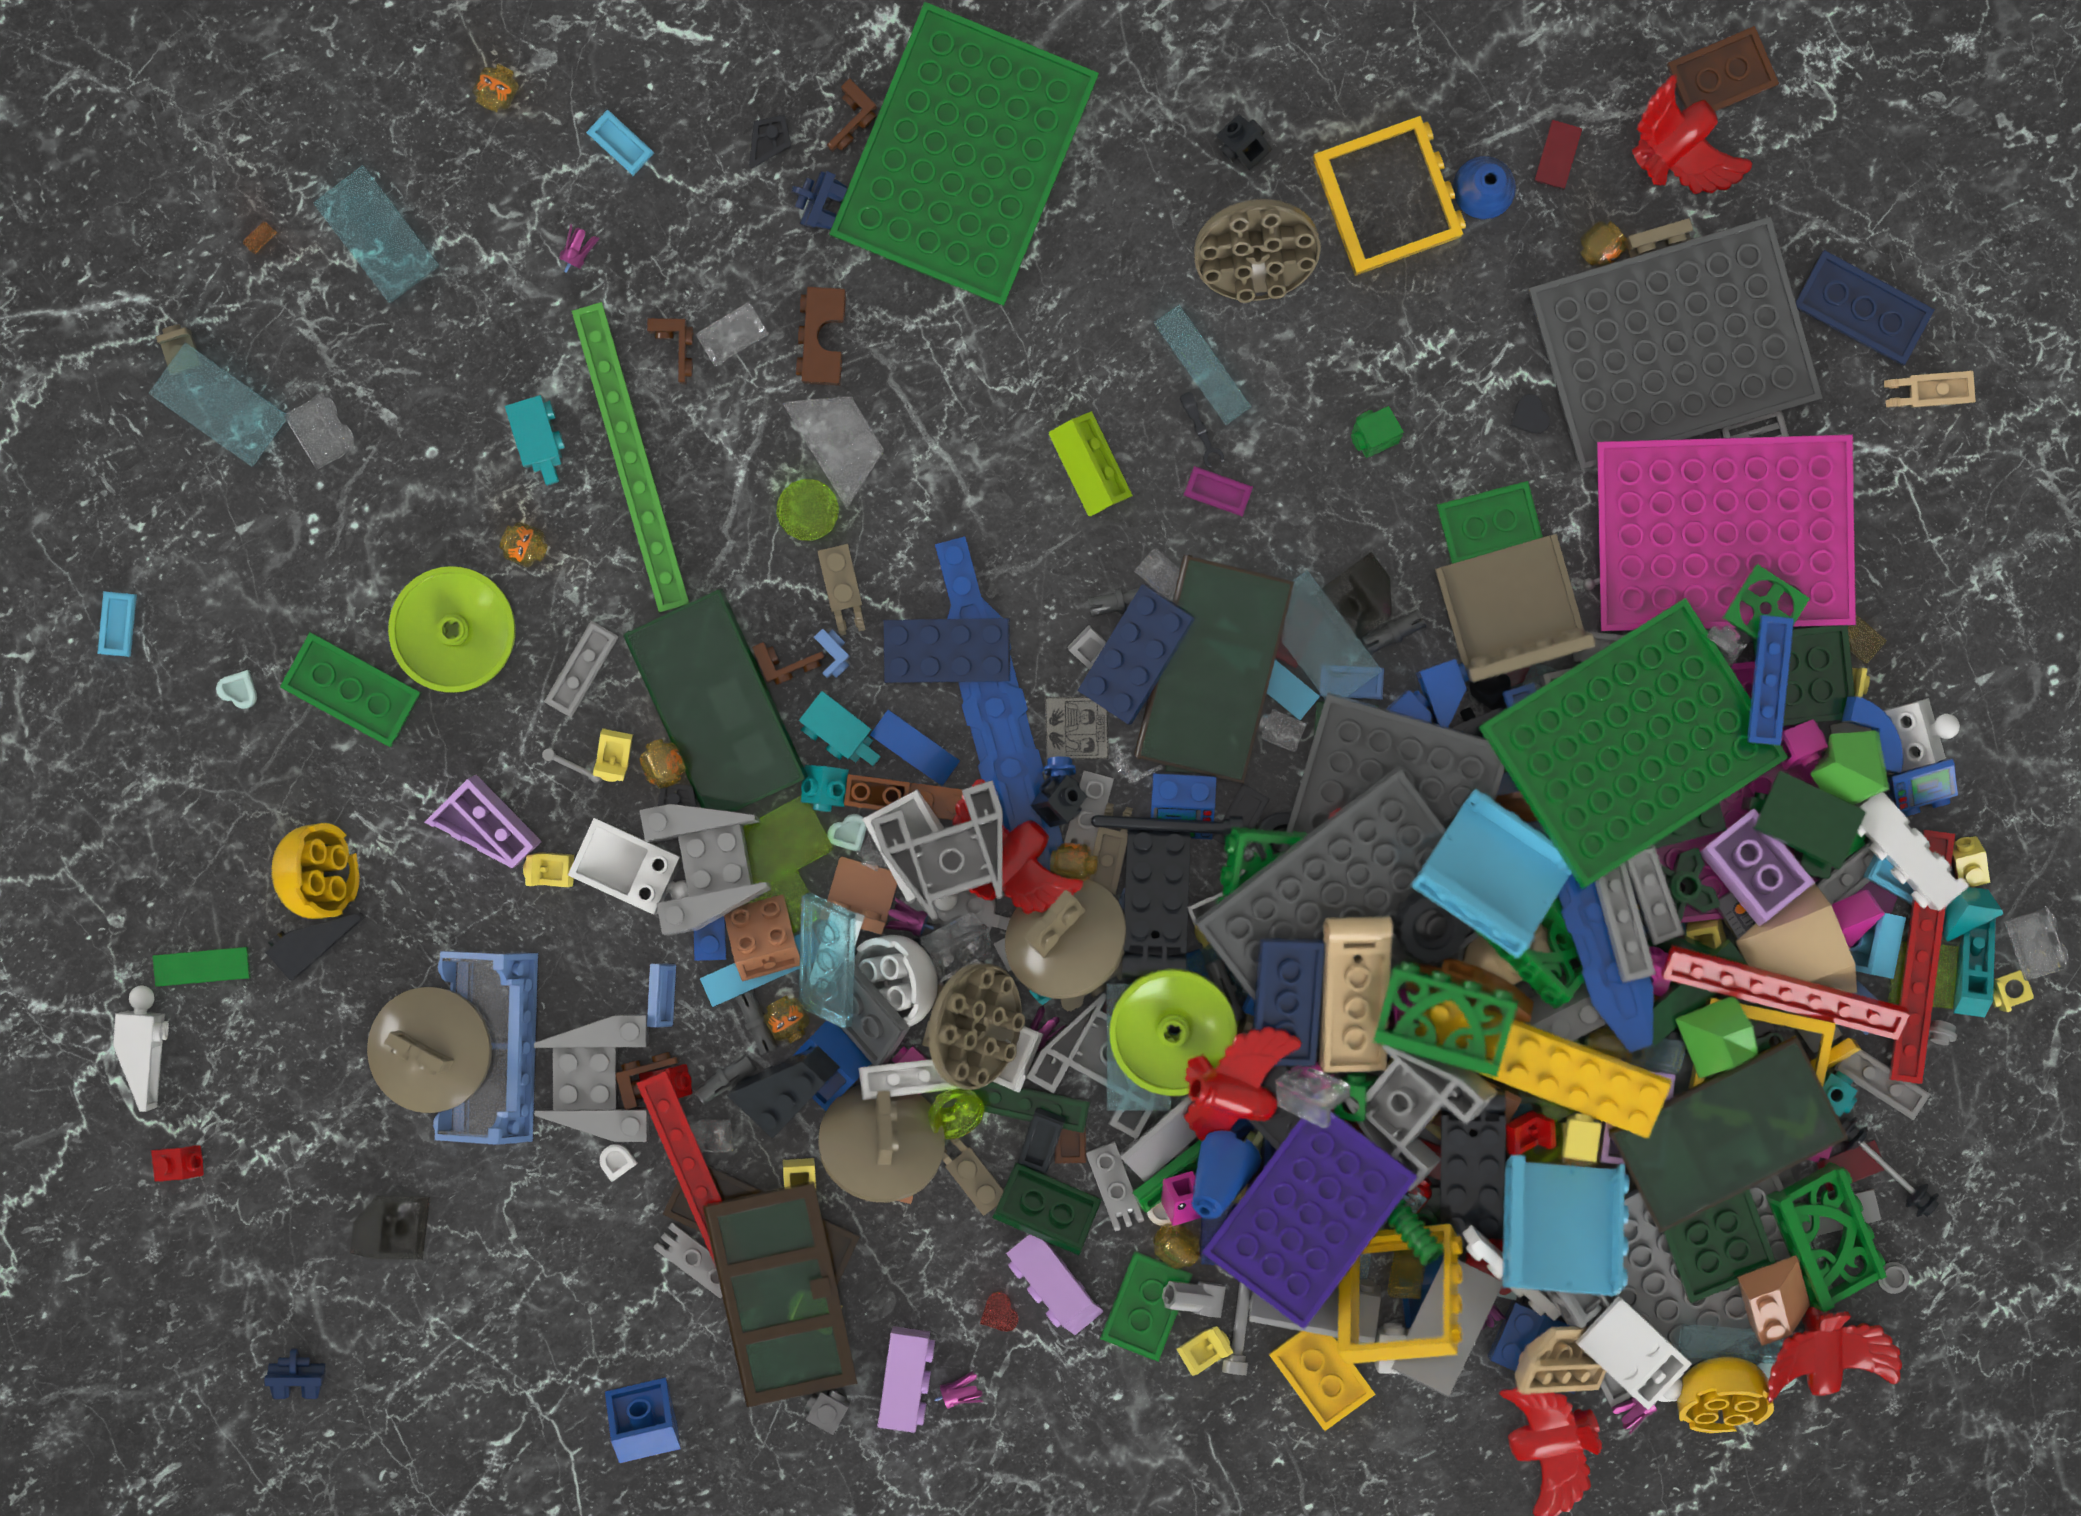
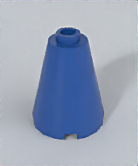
[1453,156,1516,219]
[1192,1130,1262,1218]

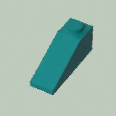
[1954,918,1996,1017]

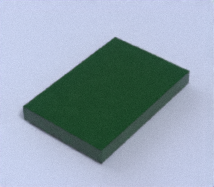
[1753,770,1866,870]
[992,1162,1102,1256]

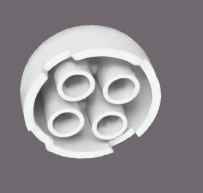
[854,935,938,1027]

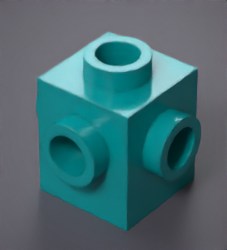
[801,765,849,812]
[1818,1071,1858,1117]

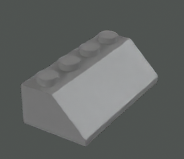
[1523,968,1607,1042]
[1120,1094,1196,1182]
[1249,1279,1381,1343]

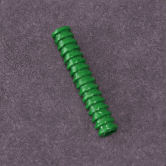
[1386,1199,1444,1265]

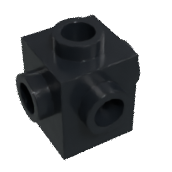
[1216,114,1272,170]
[1030,775,1088,827]

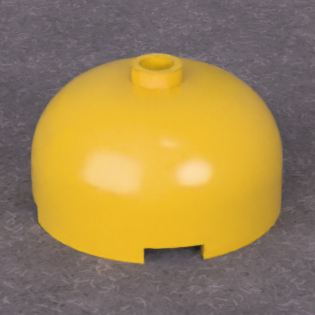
[271,823,360,919]
[1677,1357,1774,1433]

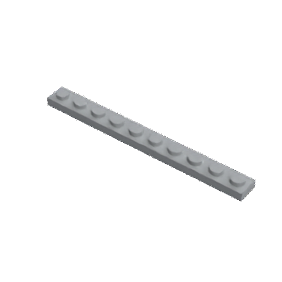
[1540,668,1655,983]

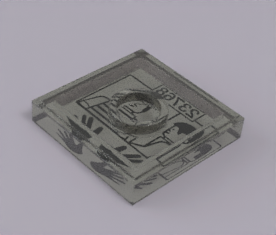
[1045,696,1109,760]

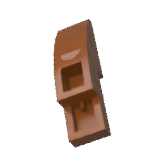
[844,774,963,820]
[1406,958,1534,1023]

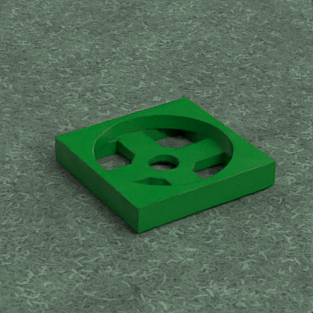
[1722,564,1810,641]

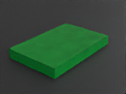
[1436,481,1543,564]
[1100,1250,1193,1362]

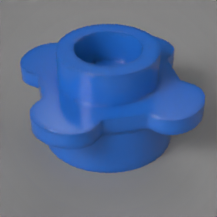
[1044,756,1076,778]

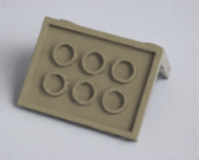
[1435,534,1596,682]

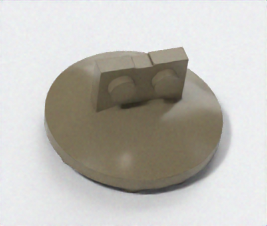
[1194,199,1320,303]
[1005,877,1126,999]
[922,963,1025,1089]
[367,987,492,1113]
[818,1084,945,1202]

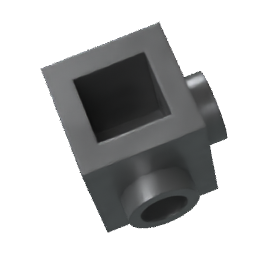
[804,1389,850,1435]

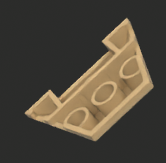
[1735,878,1857,993]

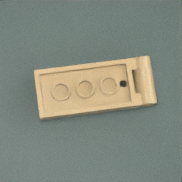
[1319,917,1392,1072]

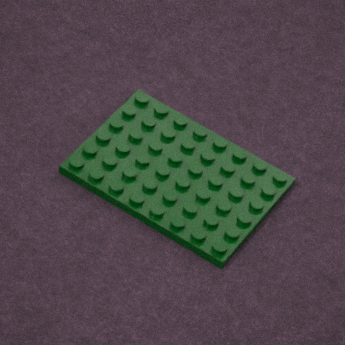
[829,2,1099,307]
[1479,598,1789,889]

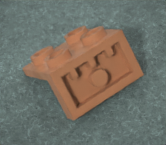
[821,857,897,935]
[724,895,803,981]

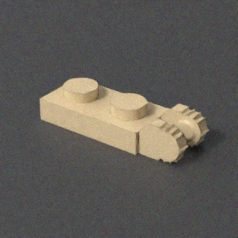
[1884,371,1976,408]

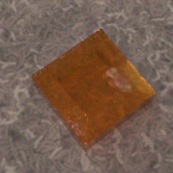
[243,221,278,254]

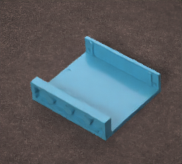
[1411,789,1572,958]
[1502,1155,1629,1296]

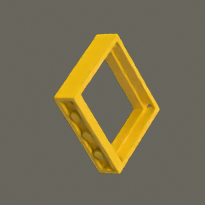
[1312,116,1466,276]
[1684,997,1836,1140]
[1338,1224,1463,1364]

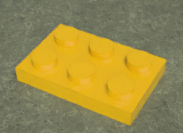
[1269,1331,1376,1431]

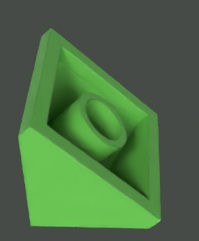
[1811,731,1889,805]
[1675,996,1758,1078]

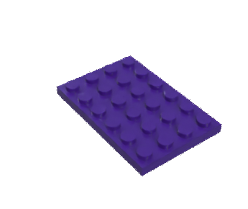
[1202,1099,1418,1330]

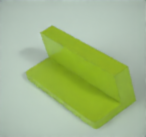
[1049,411,1133,516]

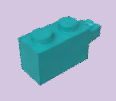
[505,395,565,486]
[799,691,881,767]

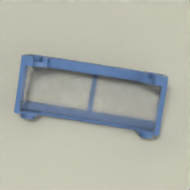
[433,951,538,1145]

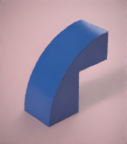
[1842,696,1903,773]
[870,710,960,786]

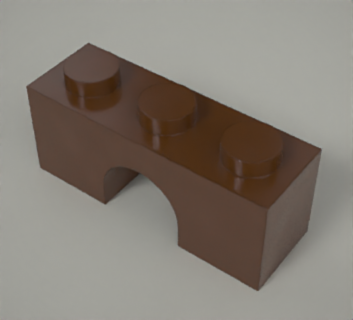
[796,287,846,386]

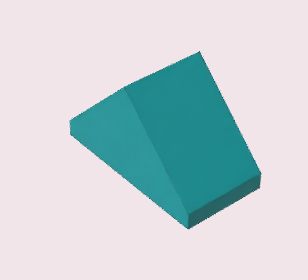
[1942,887,2003,942]

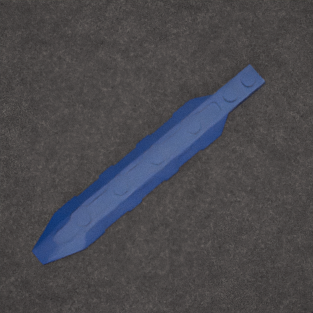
[935,536,1063,876]
[1503,682,1653,1052]

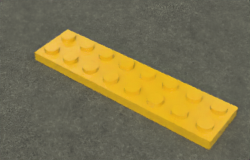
[1415,988,1672,1138]

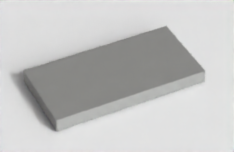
[1391,1260,1502,1397]

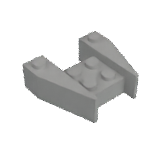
[871,781,1002,920]
[640,804,772,936]
[1026,993,1155,1139]
[534,1014,650,1142]
[1343,1045,1497,1191]

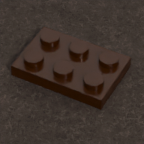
[1666,26,1779,112]

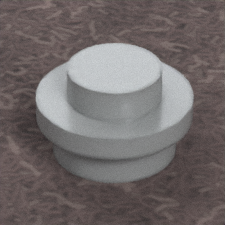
[1929,1020,1957,1045]
[1878,1262,1910,1294]

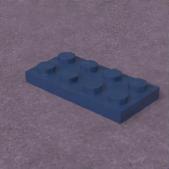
[1795,250,1935,366]
[1077,584,1196,724]
[884,618,1011,683]
[1253,938,1325,1066]

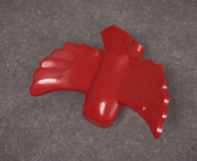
[1632,75,1752,194]
[953,779,1084,914]
[1184,1027,1301,1141]
[1767,1307,1902,1403]
[1499,1387,1602,1516]

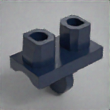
[791,171,847,229]
[264,1348,326,1399]

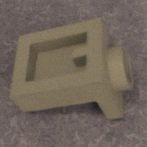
[156,324,202,375]

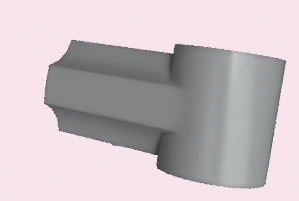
[1162,1281,1226,1318]

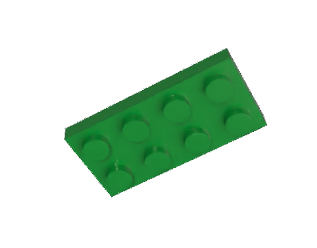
[280,632,421,747]

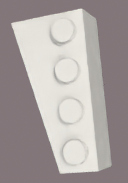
[1856,792,1969,911]

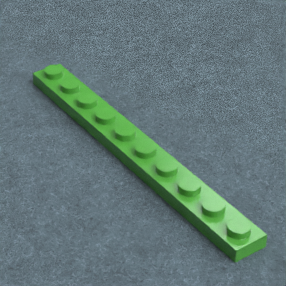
[572,302,690,613]

